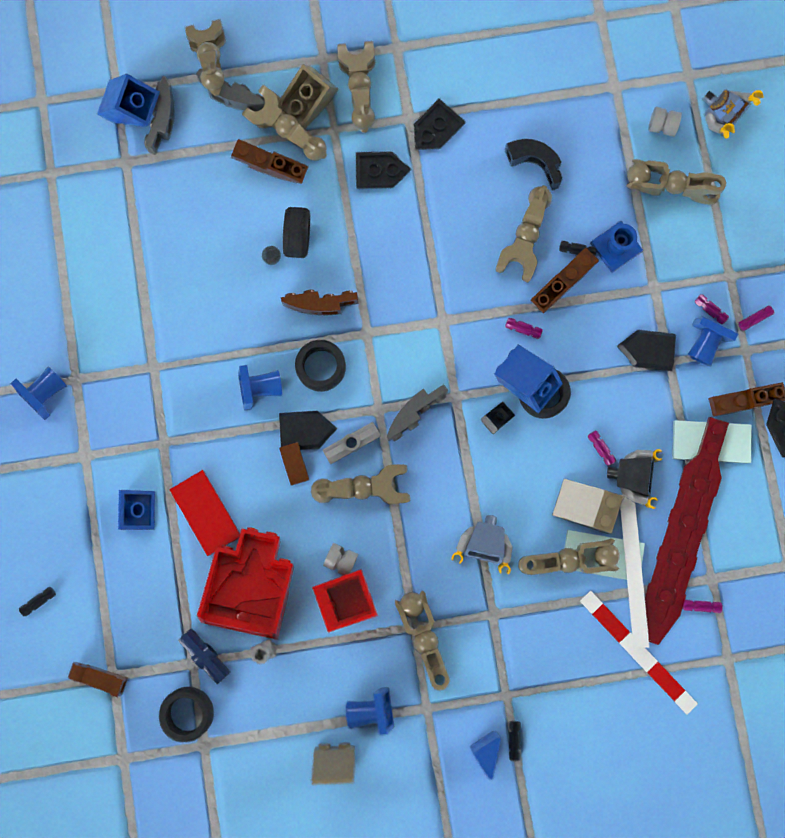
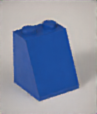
[97,73,160,127]
[494,344,563,413]

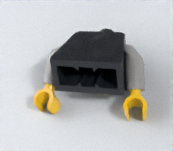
[607,449,662,509]

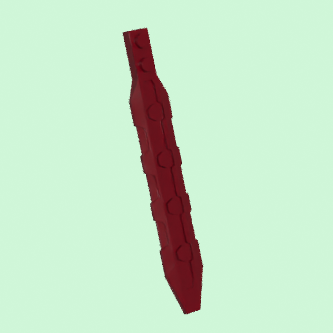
[644,417,729,645]

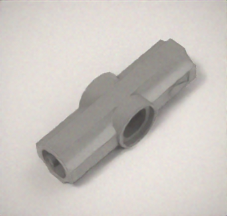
[323,422,381,465]
[251,640,277,664]

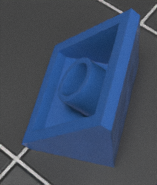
[118,490,155,530]
[470,731,501,780]

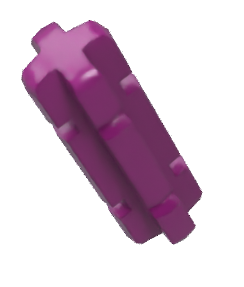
[695,294,729,324]
[738,305,774,331]
[505,318,542,339]
[588,431,616,466]
[683,600,723,613]

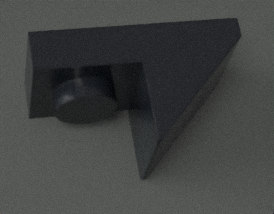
[481,401,515,434]

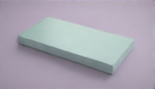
[672,420,752,463]
[564,530,645,580]

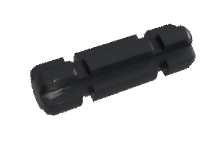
[559,241,597,256]
[19,587,56,616]
[509,720,521,761]

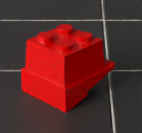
[312,569,378,633]

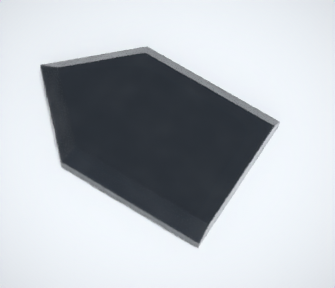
[414,98,466,150]
[356,151,411,189]
[617,330,676,371]
[766,399,785,458]
[279,411,338,450]

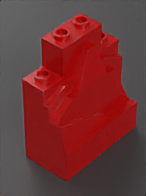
[197,527,294,640]

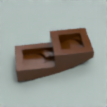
[279,442,309,486]

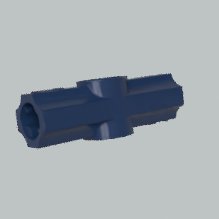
[178,628,230,684]

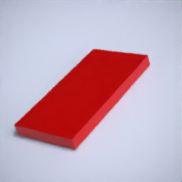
[169,470,240,556]

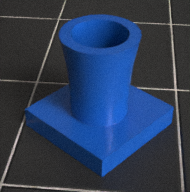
[590,221,643,273]
[687,317,738,367]
[238,365,282,410]
[10,367,67,420]
[346,687,395,736]

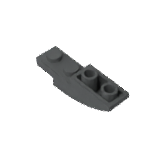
[196,68,265,112]
[144,76,174,155]
[387,384,448,442]

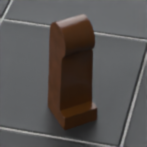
[68,662,128,698]

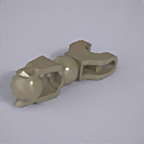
[185,19,226,96]
[337,41,375,133]
[242,85,327,160]
[626,159,726,205]
[496,185,552,283]
[311,464,410,505]
[518,539,620,575]
[395,590,450,690]

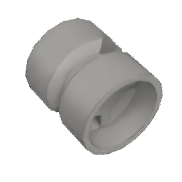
[648,107,682,137]
[323,543,358,575]

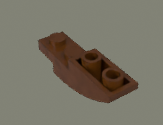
[231,139,308,184]
[531,247,599,314]
[281,290,359,315]
[708,382,785,417]

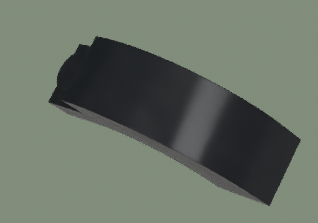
[504,139,562,190]

